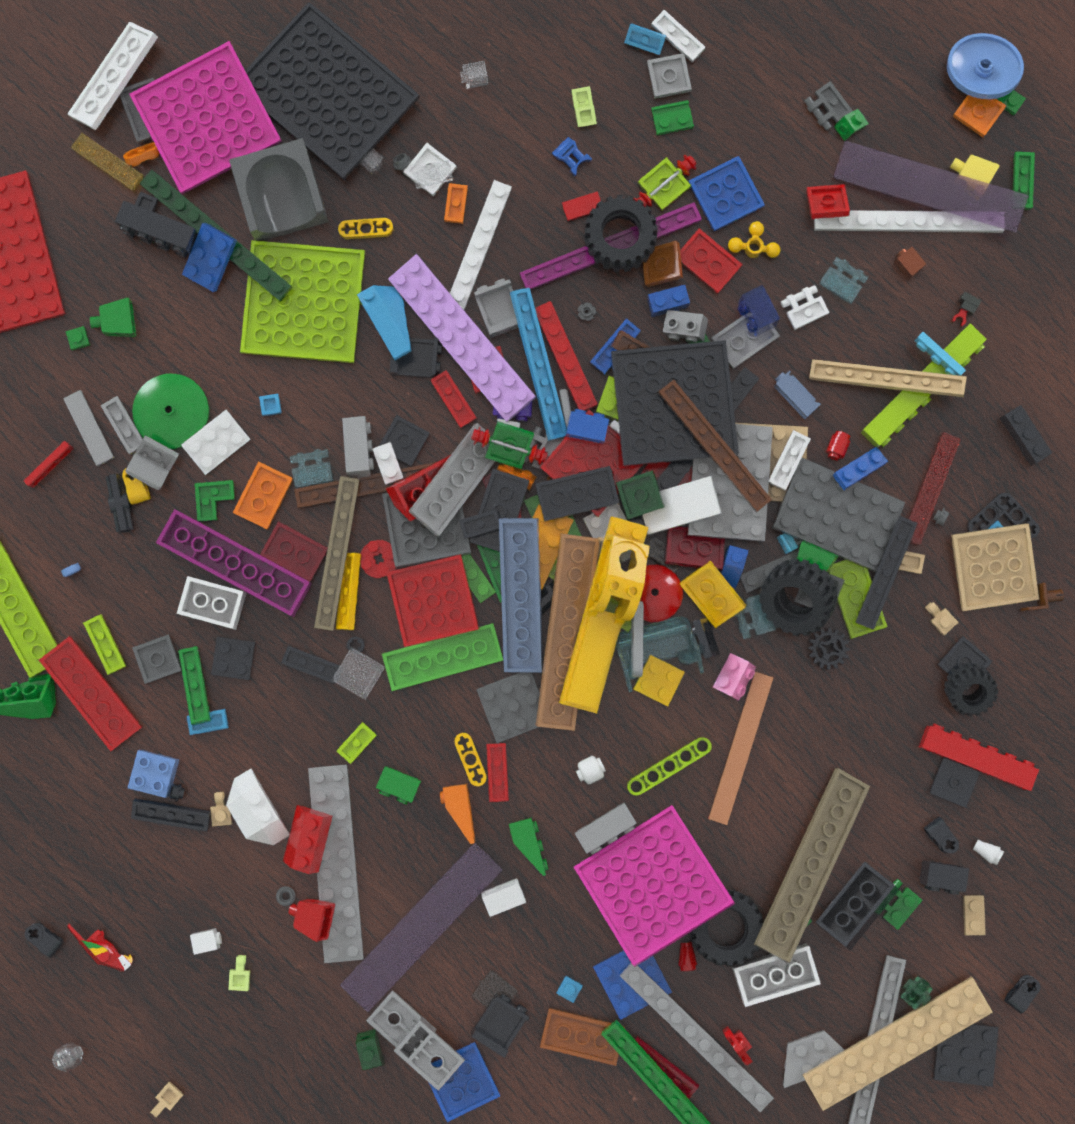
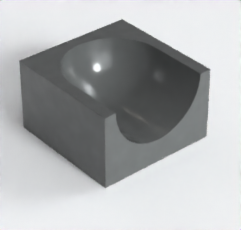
[229,138,329,241]

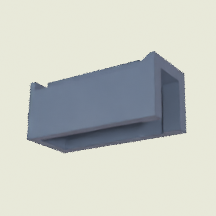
[774,371,821,420]

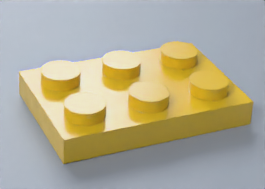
[680,561,746,628]

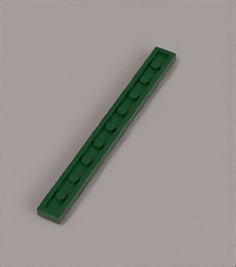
[140,169,293,302]

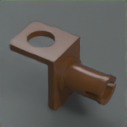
[1020,583,1064,611]

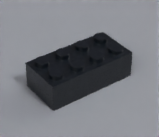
[115,201,198,258]
[816,862,899,951]

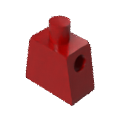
[288,899,335,942]

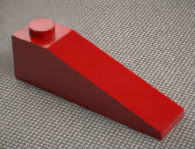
[386,455,451,521]

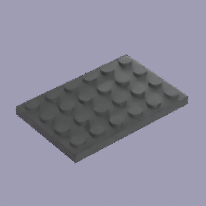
[772,458,905,573]

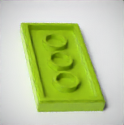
[828,560,887,639]

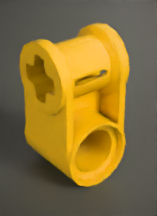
[122,468,151,505]

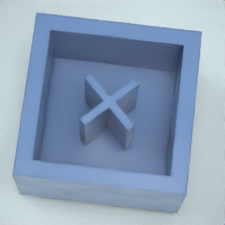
[128,750,180,798]

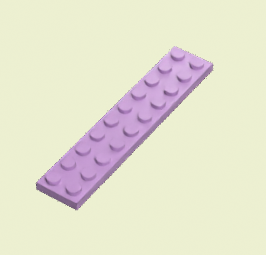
[388,254,536,422]

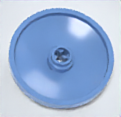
[947,33,1024,99]

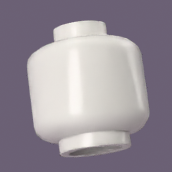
[576,756,606,785]

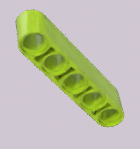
[627,737,711,795]

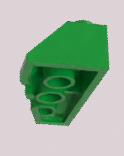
[0,674,56,719]

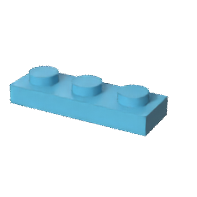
[914,332,966,376]

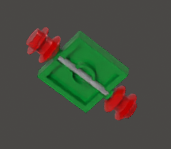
[471,421,548,469]

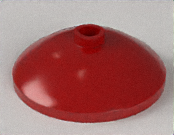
[640,565,683,622]

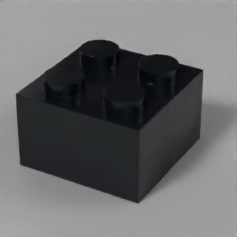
[919,860,969,895]

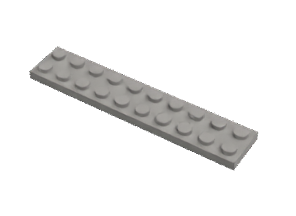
[308,765,364,963]

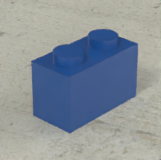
[647,285,690,317]
[565,409,609,444]

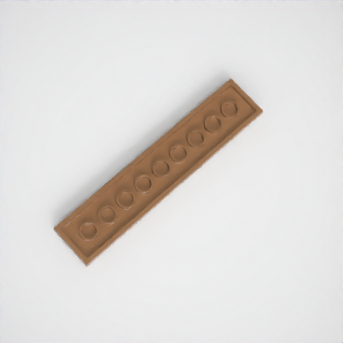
[536,534,599,731]

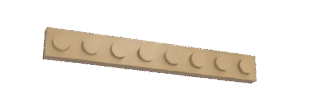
[810,359,966,397]

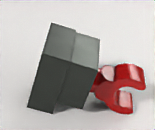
[952,292,982,327]

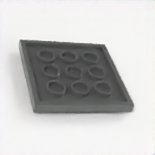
[382,493,471,568]

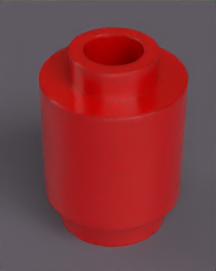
[826,431,850,461]

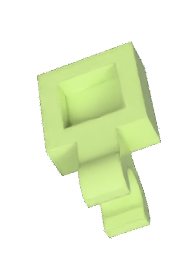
[229,955,250,991]

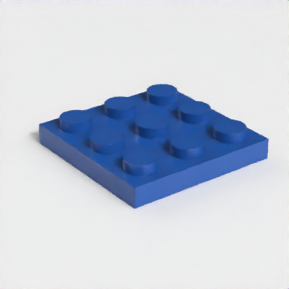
[688,156,765,232]
[593,950,672,1020]
[428,1041,500,1122]

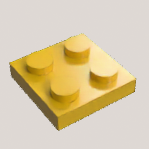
[633,655,685,706]

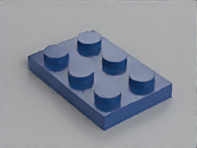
[182,223,237,292]

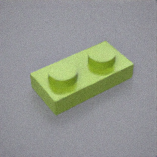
[337,722,377,764]

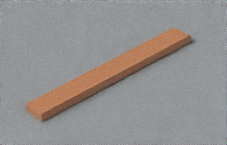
[708,672,773,825]

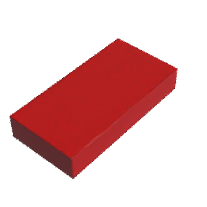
[562,191,601,222]

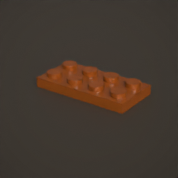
[540,1008,625,1066]

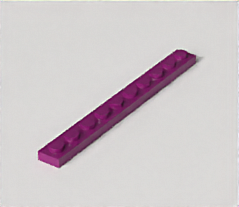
[520,202,702,290]

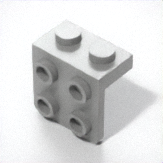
[125,436,179,490]

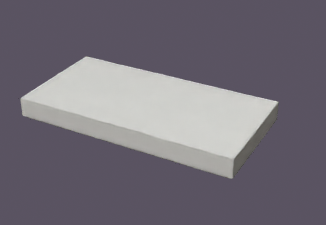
[643,476,722,535]

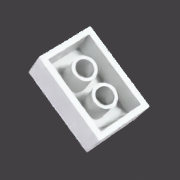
[177,576,247,630]

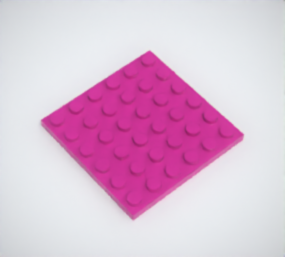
[129,41,282,194]
[574,805,735,967]

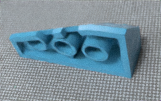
[357,285,411,360]

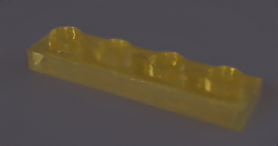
[71,133,144,192]

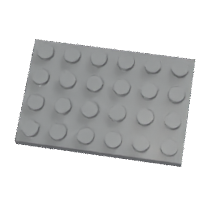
[687,424,773,542]

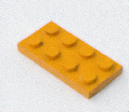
[533,504,574,590]

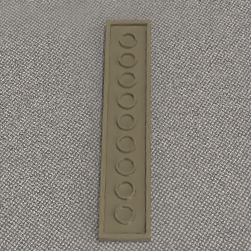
[754,768,870,963]

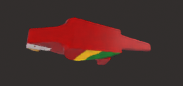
[67,924,133,972]

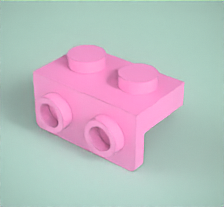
[713,653,756,701]

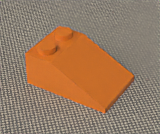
[440,784,475,844]

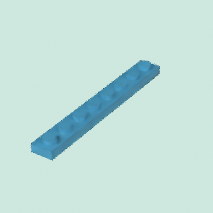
[510,288,567,441]

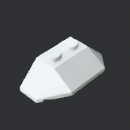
[226,769,290,845]

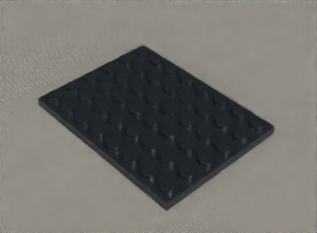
[245,2,420,180]

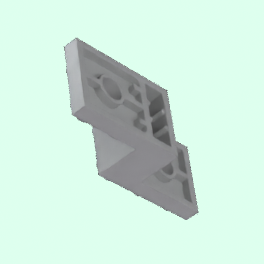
[366,990,465,1091]

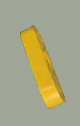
[338,218,394,239]
[455,733,487,786]

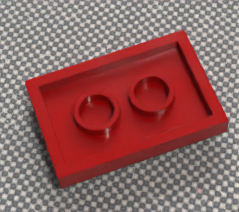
[680,229,743,294]

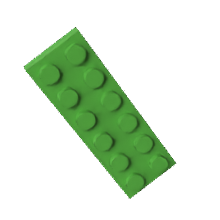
[382,623,504,691]

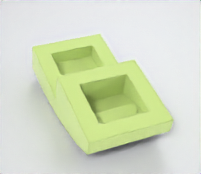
[571,86,597,127]

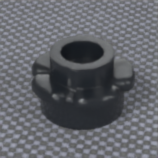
[170,783,185,802]

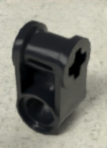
[923,816,959,854]
[25,923,64,958]
[1004,975,1041,1014]

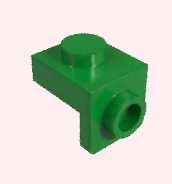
[834,109,869,140]

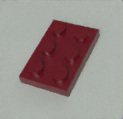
[260,521,328,582]
[665,526,725,571]

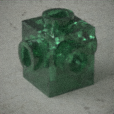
[900,976,933,1010]

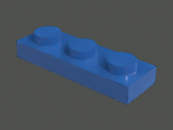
[590,319,641,375]
[832,447,888,490]

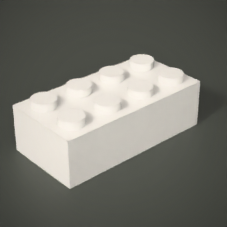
[732,943,821,1007]

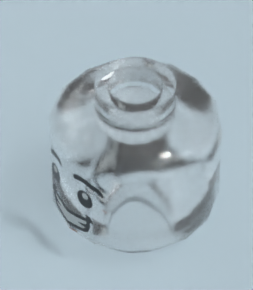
[52,1042,83,1072]

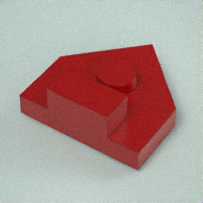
[722,1026,753,1066]

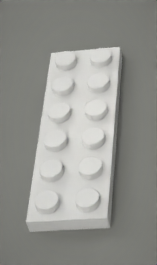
[68,22,158,130]

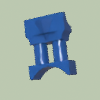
[552,137,592,177]

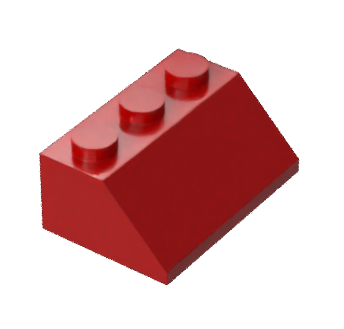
[283,805,333,874]

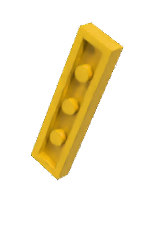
[336,553,361,630]

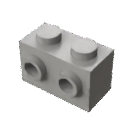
[663,310,708,343]

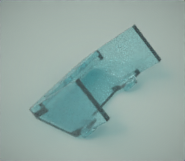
[615,617,704,692]

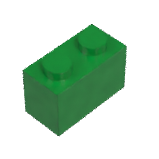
[376,766,421,805]

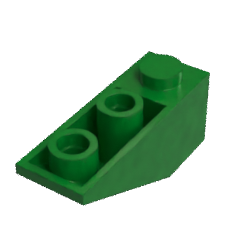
[509,818,549,876]

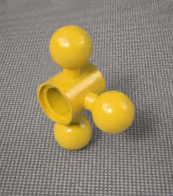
[728,221,781,258]

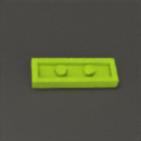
[83,614,127,675]

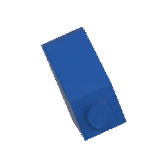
[720,545,749,589]

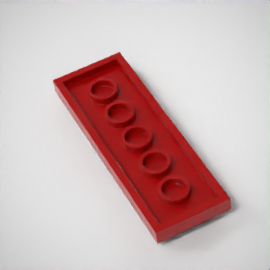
[39,636,142,751]

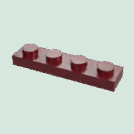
[635,1036,699,1099]

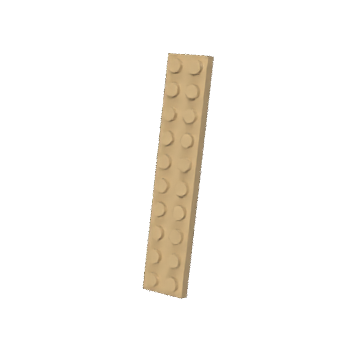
[802,977,993,1111]

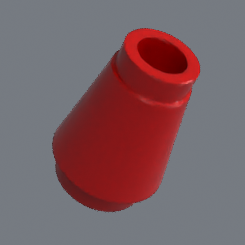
[678,943,697,971]

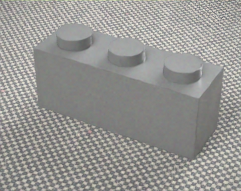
[342,416,374,478]
[574,803,636,854]

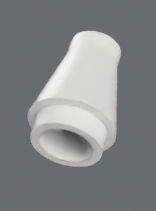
[973,840,1004,865]

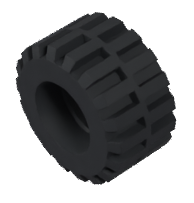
[944,663,998,716]

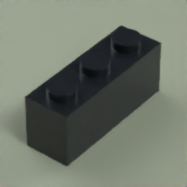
[1000,405,1052,466]

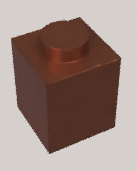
[894,247,926,280]

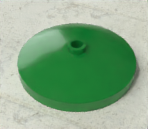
[132,374,210,450]

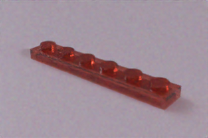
[909,432,961,546]

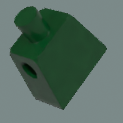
[356,1029,385,1070]

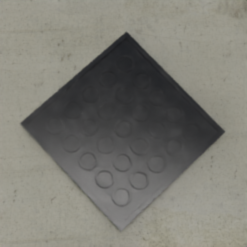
[611,340,739,466]

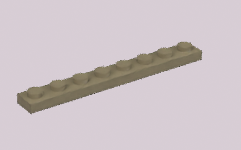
[314,476,359,631]

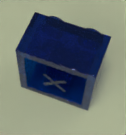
[737,285,780,337]

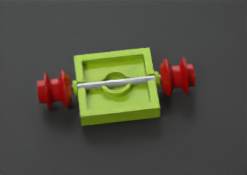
[633,155,697,211]

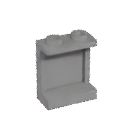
[474,279,519,338]

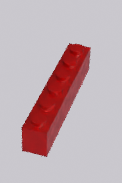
[535,301,598,412]
[919,724,1039,791]

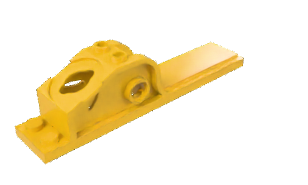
[559,516,649,713]

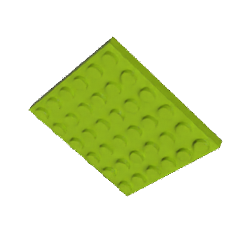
[240,240,365,363]

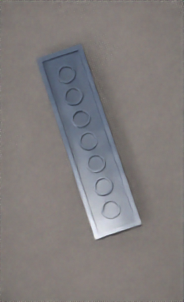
[499,518,543,672]

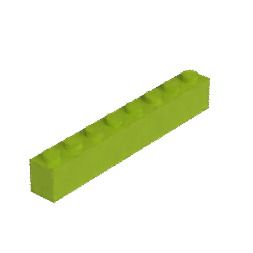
[860,323,987,448]

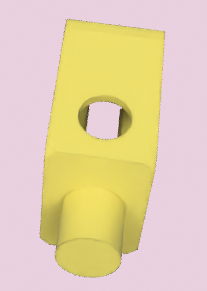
[950,155,1000,201]

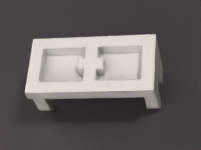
[481,878,526,917]

